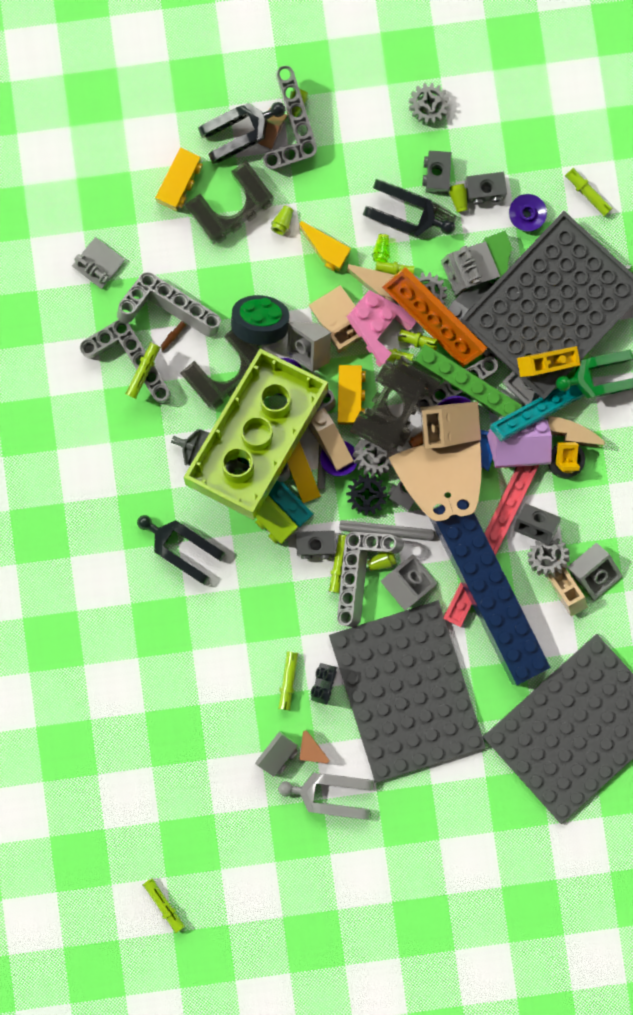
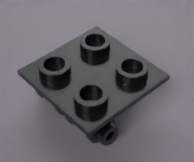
[311,663,337,705]

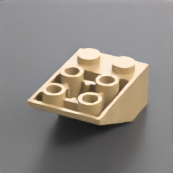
[308,285,362,353]
[420,401,481,449]

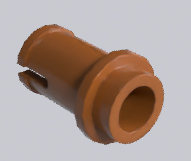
[408,431,423,448]

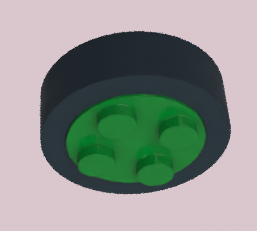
[231,295,289,346]

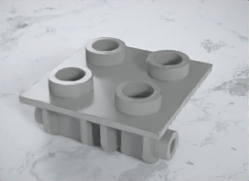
[72,237,125,289]
[452,241,500,288]

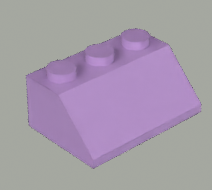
[487,420,552,468]

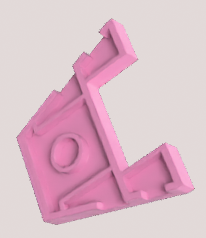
[347,290,417,367]

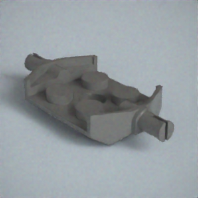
[171,429,250,474]

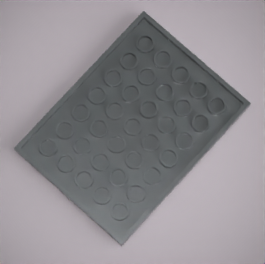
[460,211,633,400]
[329,600,486,783]
[482,634,633,824]

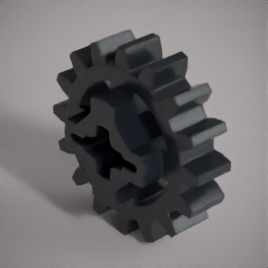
[346,474,388,516]

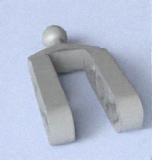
[278,773,374,819]

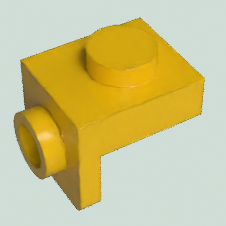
[556,442,580,473]

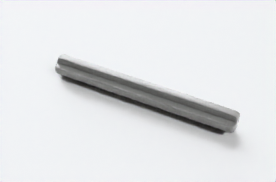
[339,520,434,540]

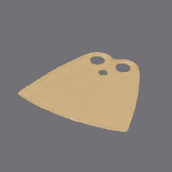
[389,440,481,521]

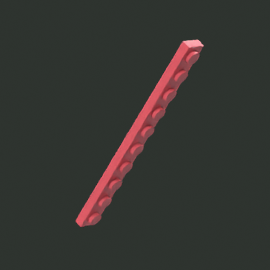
[443,465,539,627]

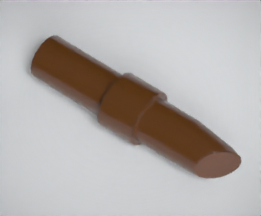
[161,321,187,352]

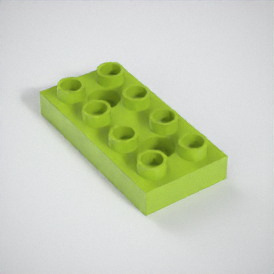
[183,349,328,520]

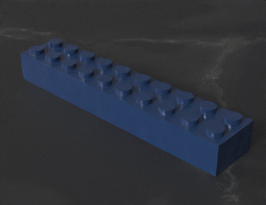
[430,499,551,685]

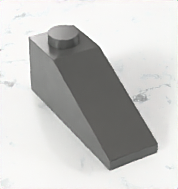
[448,281,493,320]

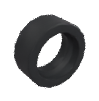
[548,441,585,479]

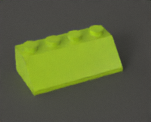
[241,470,298,545]

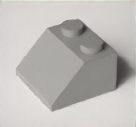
[287,322,331,372]
[567,543,623,600]
[381,554,438,610]
[255,731,298,777]

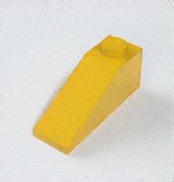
[299,221,351,271]
[517,346,580,377]

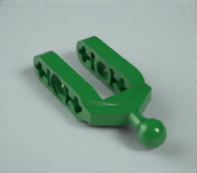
[556,350,633,399]

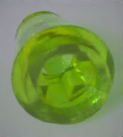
[371,234,390,262]

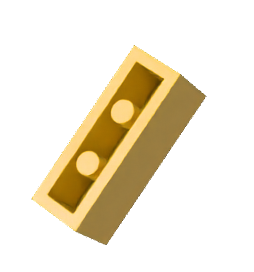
[155,147,203,212]
[338,365,366,425]

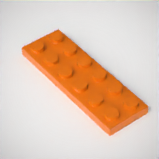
[382,267,487,367]

